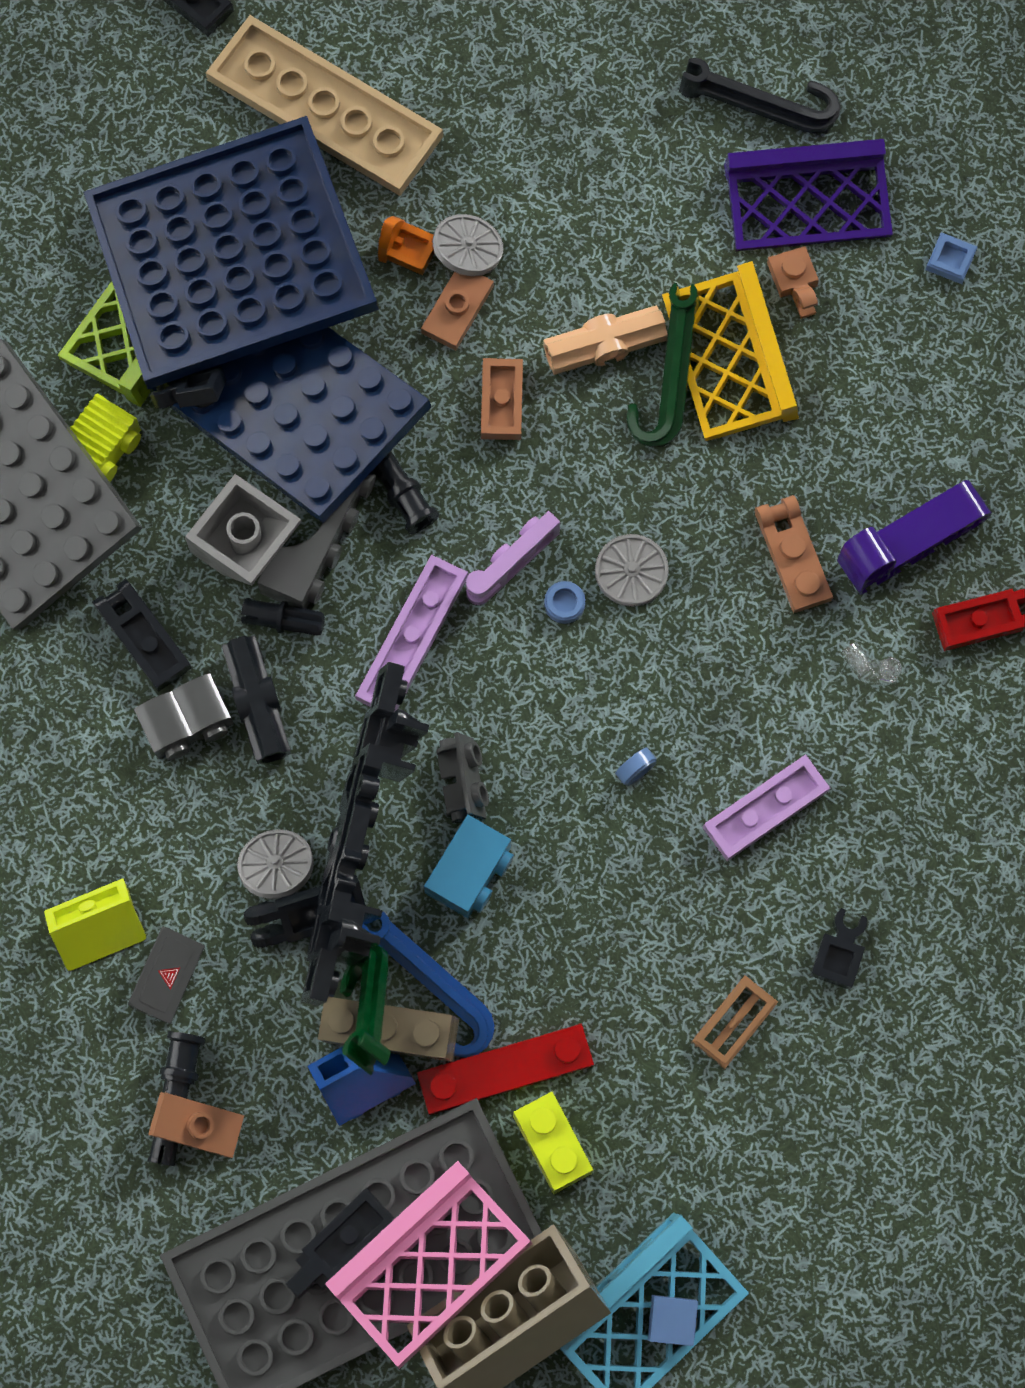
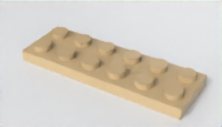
[206,15,443,196]

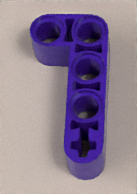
[837,480,992,595]

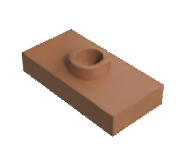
[421,272,494,351]
[148,1092,244,1158]

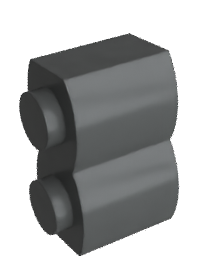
[134,673,234,761]

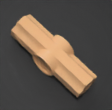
[543,305,668,375]

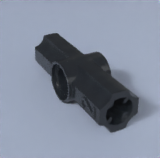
[222,636,291,764]

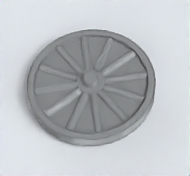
[432,214,503,276]
[595,534,669,606]
[237,829,314,899]

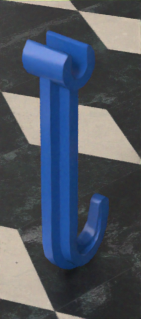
[362,912,495,1058]

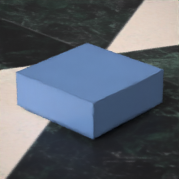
[925,232,977,284]
[647,1295,698,1346]

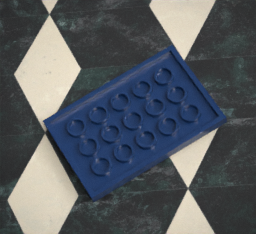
[149,327,431,523]

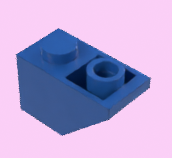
[307,1046,416,1126]

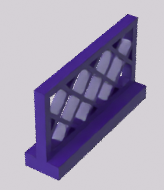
[724,139,893,251]

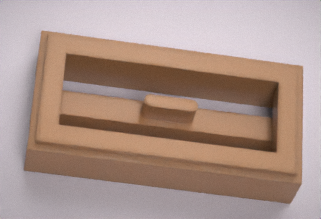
[691,975,778,1069]

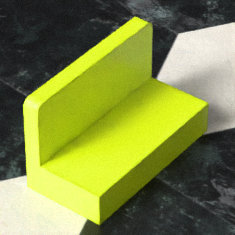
[44,879,146,971]

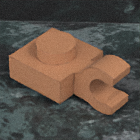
[767,246,819,319]

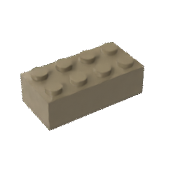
[406,1224,611,1388]

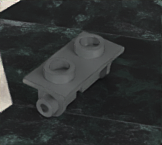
[436,732,489,823]

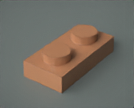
[481,358,523,440]

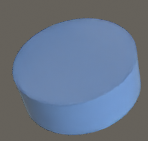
[544,581,585,624]
[615,747,657,786]

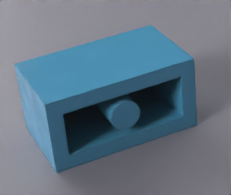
[424,814,514,919]

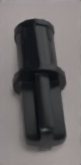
[241,598,325,636]

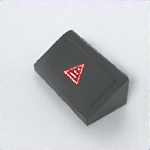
[128,926,205,1025]

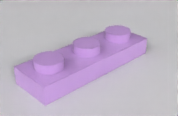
[703,754,830,861]

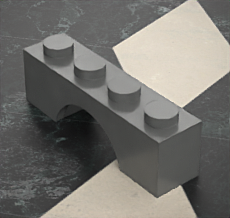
[257,471,376,609]

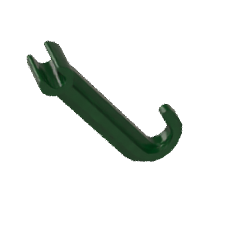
[627,283,700,448]
[340,945,391,1075]

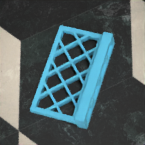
[560,1213,749,1388]

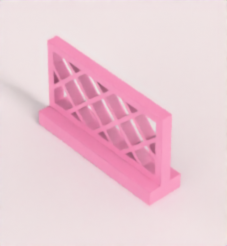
[325,1161,532,1369]

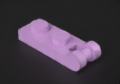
[466,511,560,605]

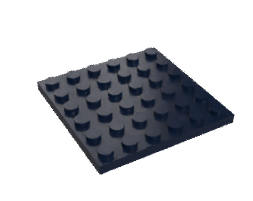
[83,116,379,389]

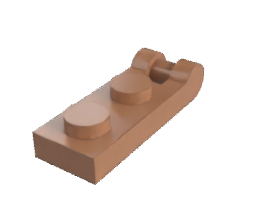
[754,495,833,614]

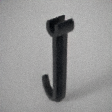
[679,58,840,134]

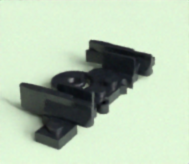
[301,662,430,1006]

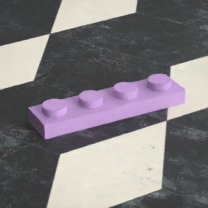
[355,555,468,711]

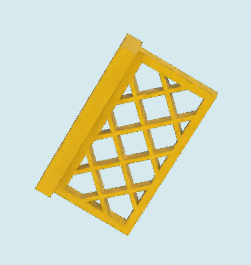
[662,261,799,441]

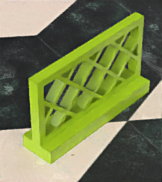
[58,281,151,407]

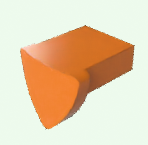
[378,216,435,275]

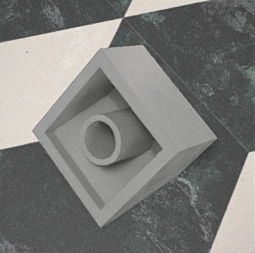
[185,474,302,586]

